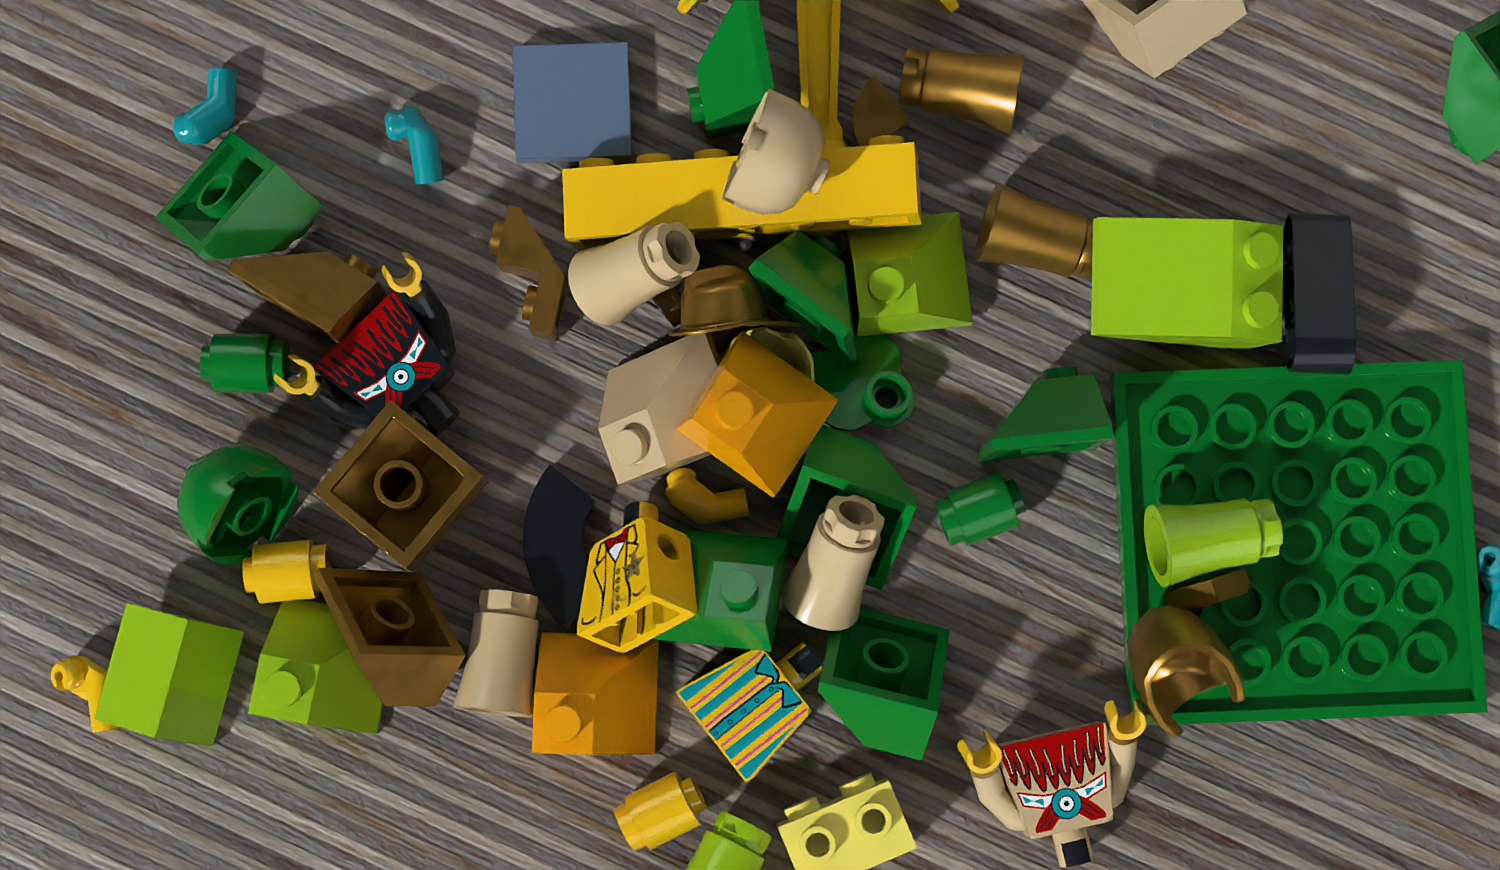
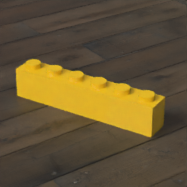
[562,135,922,249]

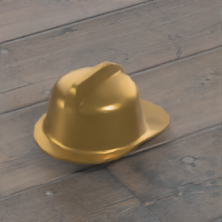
[669,265,802,336]

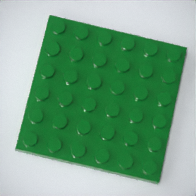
[1109,360,1488,726]

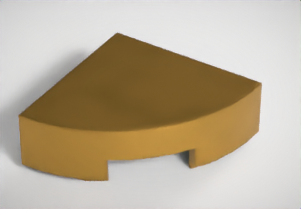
[852,75,910,146]
[1165,568,1252,611]

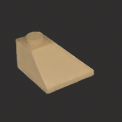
[598,332,721,485]

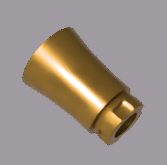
[899,48,1025,135]
[975,182,1093,280]

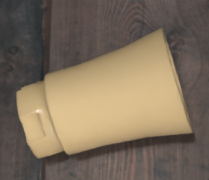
[568,221,700,325]
[781,494,884,631]
[452,589,539,718]

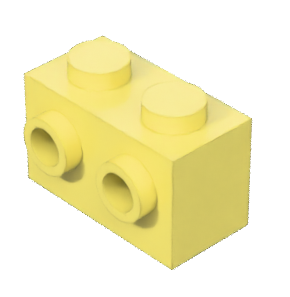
[777,773,917,870]

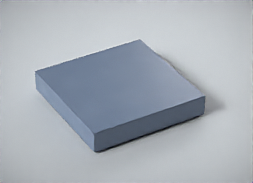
[513,42,632,163]

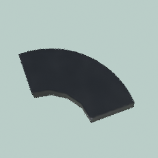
[523,464,596,630]

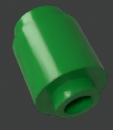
[200,334,291,393]
[934,472,1026,547]

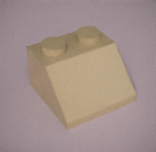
[1082,0,1247,79]

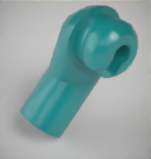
[173,68,237,146]
[385,105,444,185]
[1476,544,1500,632]

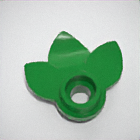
[811,334,915,431]

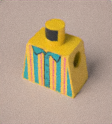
[675,642,822,783]

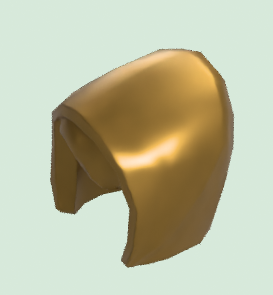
[1127,605,1244,738]

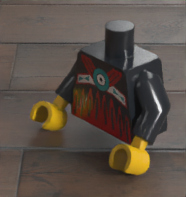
[274,252,460,436]

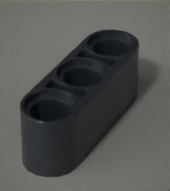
[1283,213,1356,375]

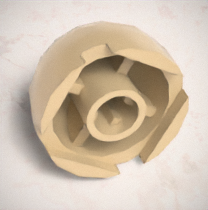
[721,89,830,214]

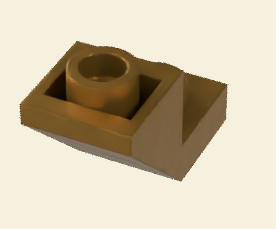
[489,205,568,342]

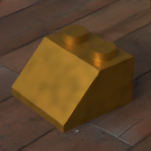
[313,400,489,572]

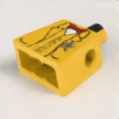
[577,502,697,654]

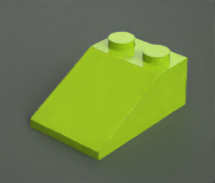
[1091,217,1283,350]

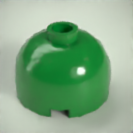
[177,444,299,565]

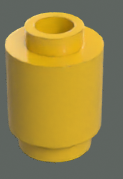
[242,539,333,604]
[614,771,707,851]

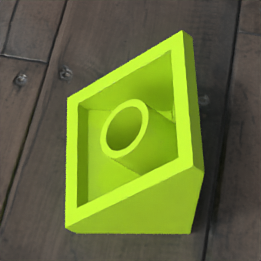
[94,602,244,746]

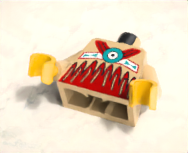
[958,699,1146,868]

